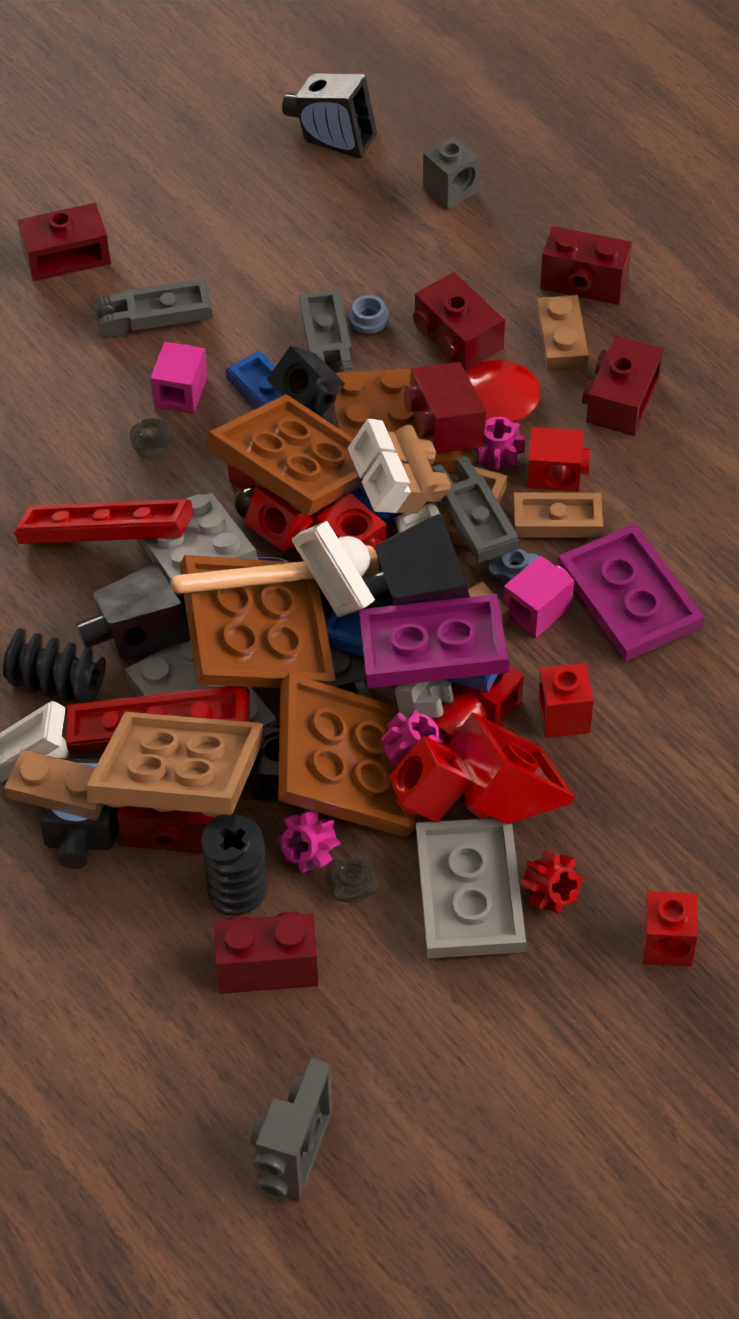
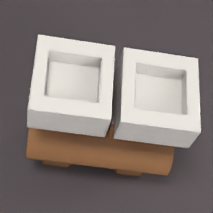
[347,419,451,514]

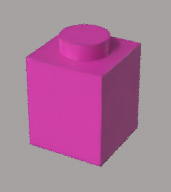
[150,342,208,413]
[503,556,574,638]

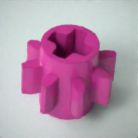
[472,416,525,470]
[381,710,443,766]
[277,810,340,872]

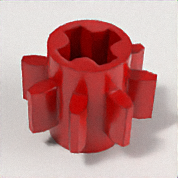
[520,850,584,914]

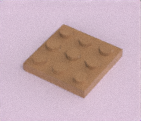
[86,712,264,816]

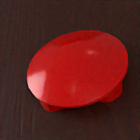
[465,360,540,422]

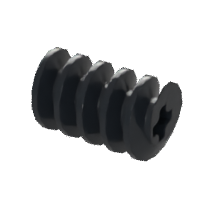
[3,628,106,703]
[201,814,268,916]

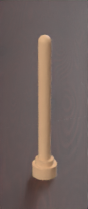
[170,545,379,594]

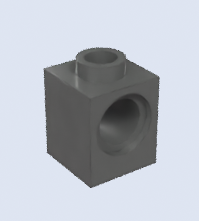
[423,136,479,210]

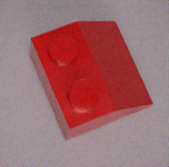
[446,712,576,824]

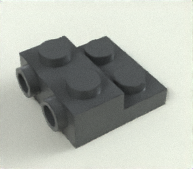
[250,1058,333,1201]

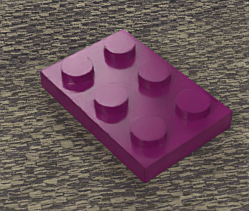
[558,524,705,662]
[359,594,509,688]

